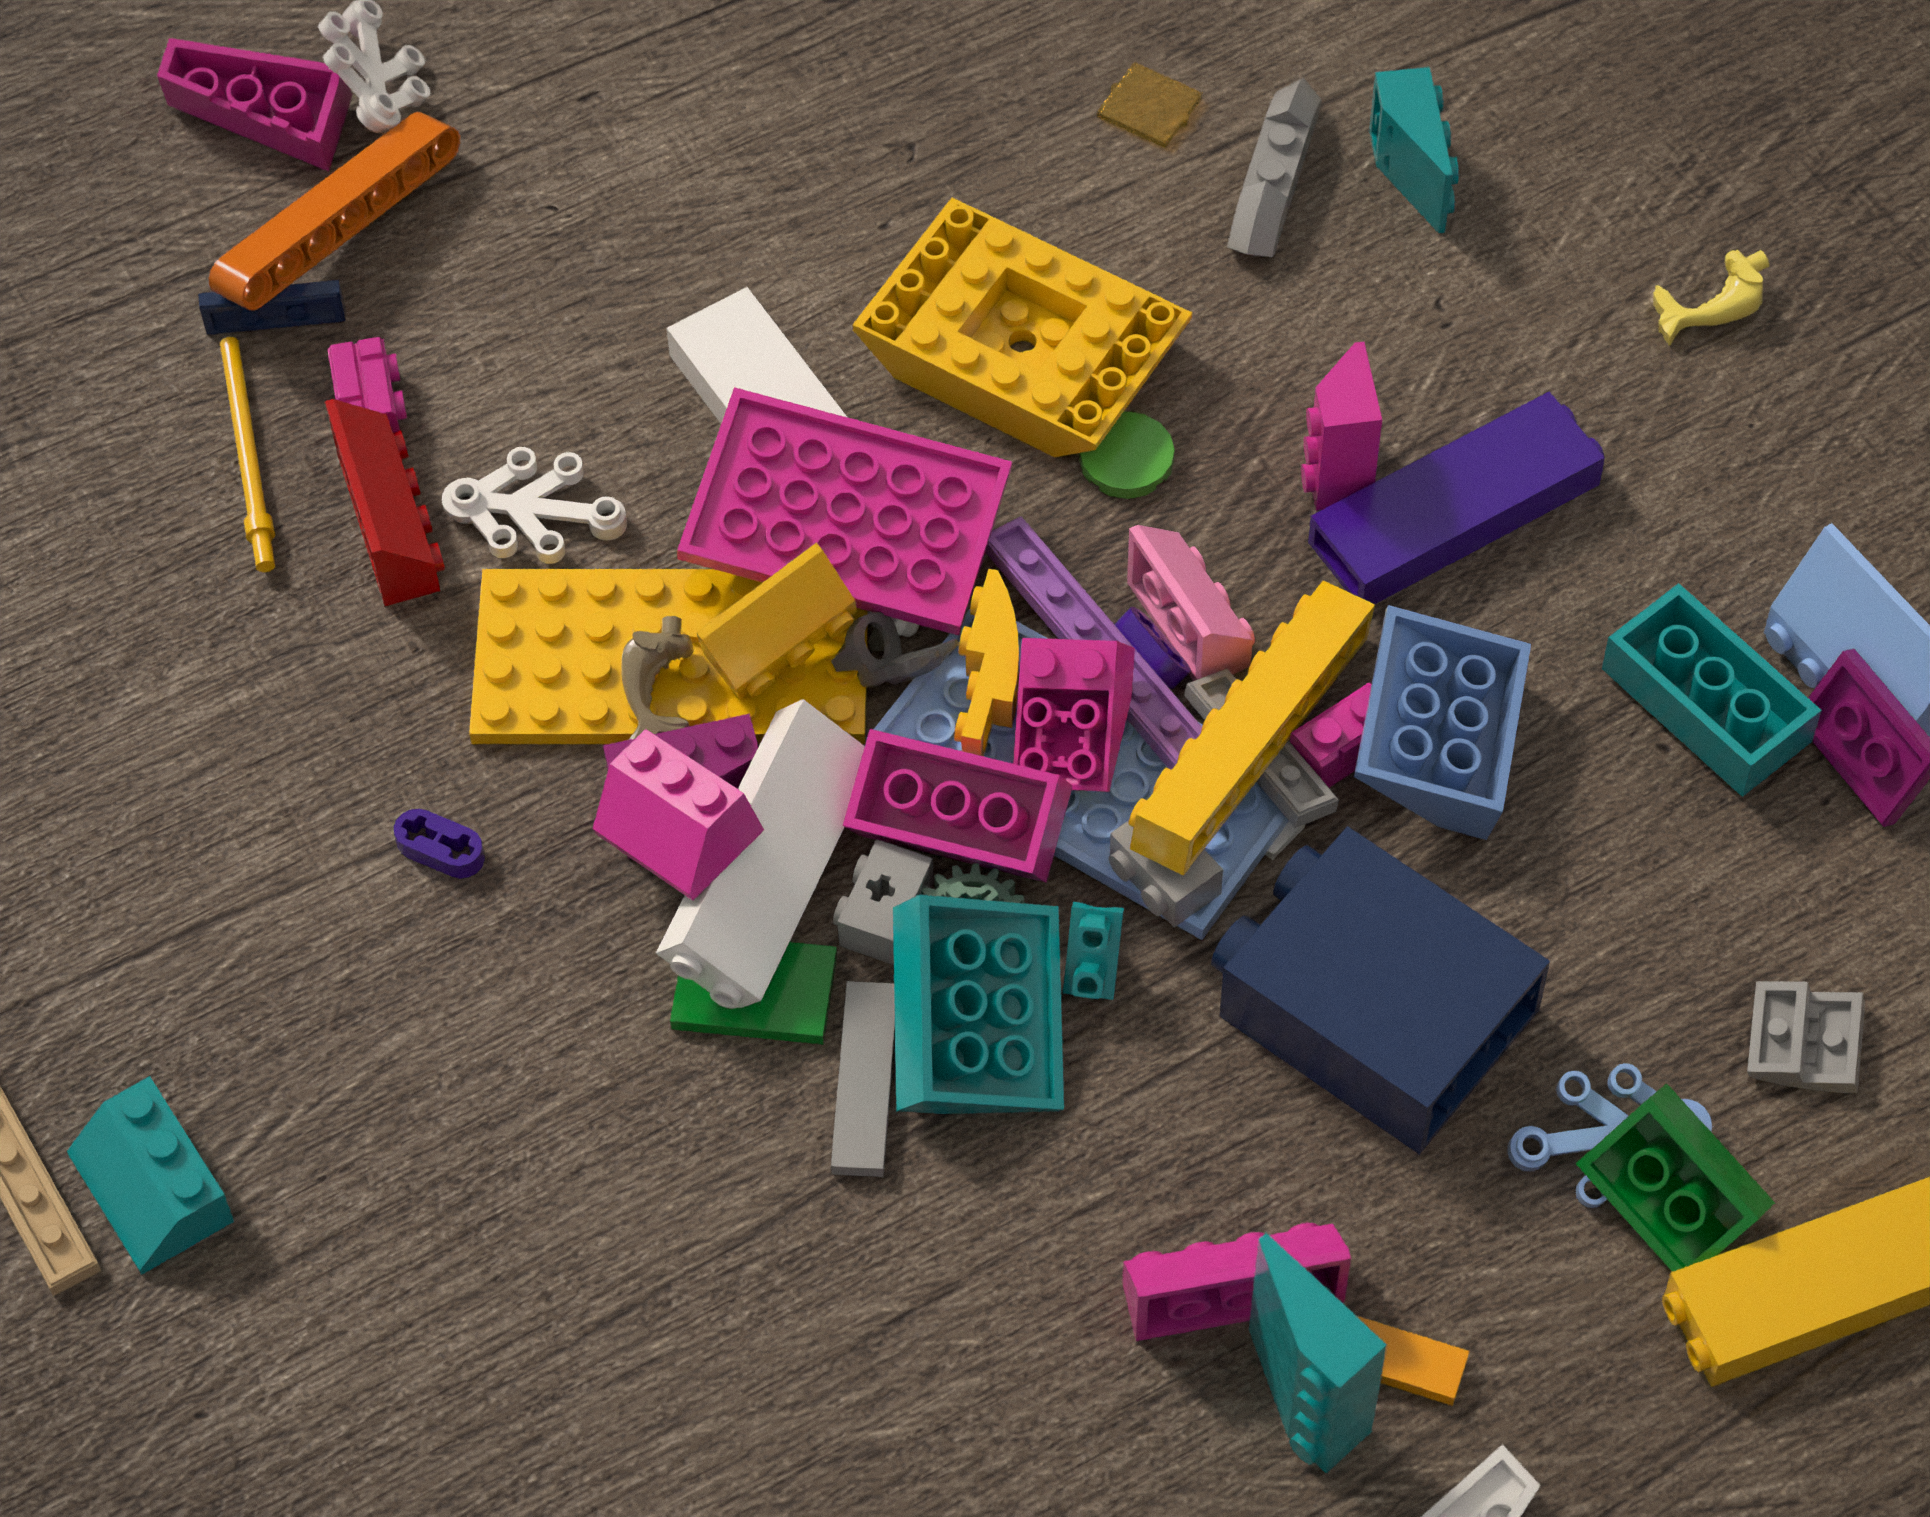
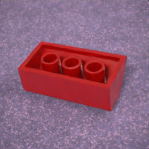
[325,399,445,606]

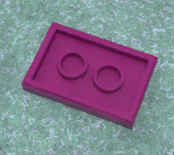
[1808,648,1930,827]

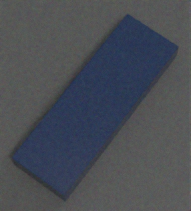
[199,280,346,335]

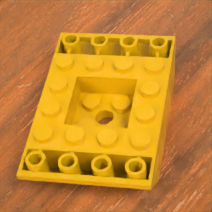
[853,197,1192,457]

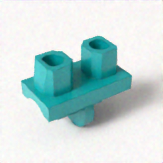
[1063,902,1124,1000]

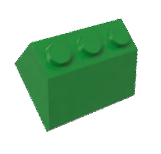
[1576,1083,1775,1272]

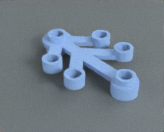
[1507,1063,1712,1208]

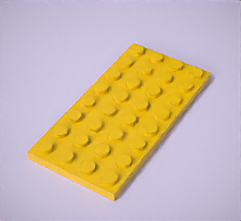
[469,569,868,744]

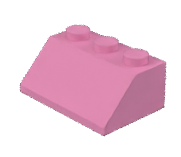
[1127,525,1255,681]

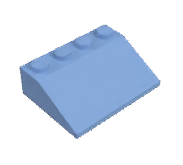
[1764,523,1930,737]

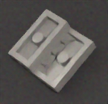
[1747,981,1865,1093]

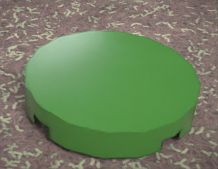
[1079,411,1175,499]

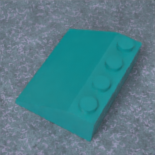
[893,895,1064,1114]
[1249,1233,1387,1474]

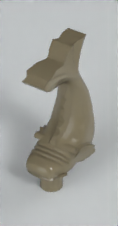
[621,616,694,740]

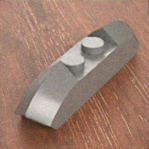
[1227,77,1322,257]

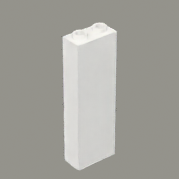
[667,287,847,424]
[656,699,865,1009]

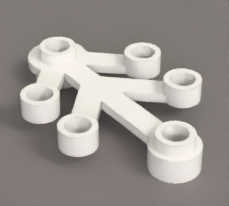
[319,0,430,133]
[442,447,627,564]

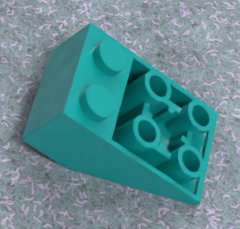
[1369,67,1459,233]

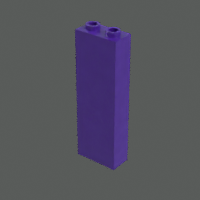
[1308,391,1605,604]

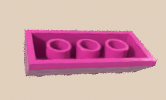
[1123,1223,1351,1341]

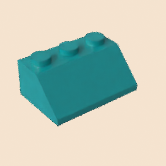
[67,1076,235,1275]

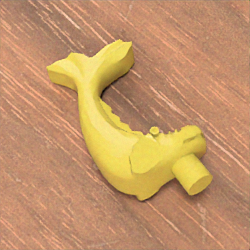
[1653,249,1769,346]

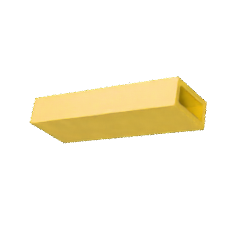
[1662,1177,1930,1387]

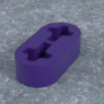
[1114,607,1191,689]
[394,809,485,879]

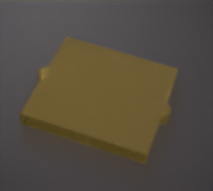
[1097,62,1202,148]

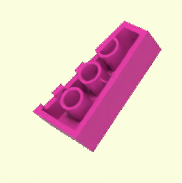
[157,38,352,171]

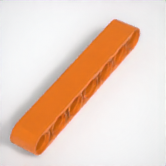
[209,112,460,310]

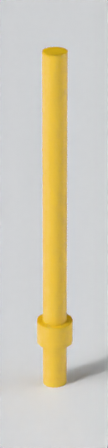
[220,337,275,572]

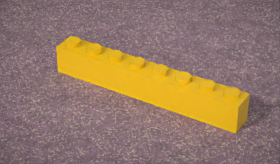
[1128,580,1375,876]

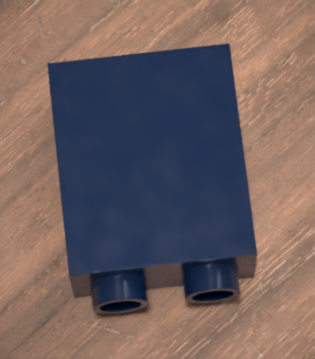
[1211,826,1550,1155]

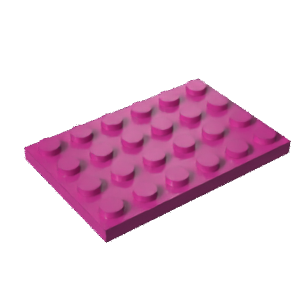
[677,387,1012,636]

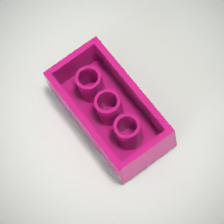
[843,729,1073,883]

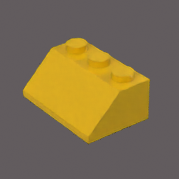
[696,542,857,700]

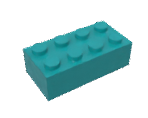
[1602,583,1822,797]

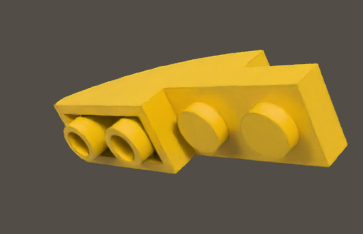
[954,569,1019,757]

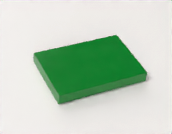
[670,942,837,1045]

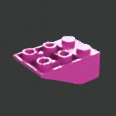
[1013,638,1135,792]

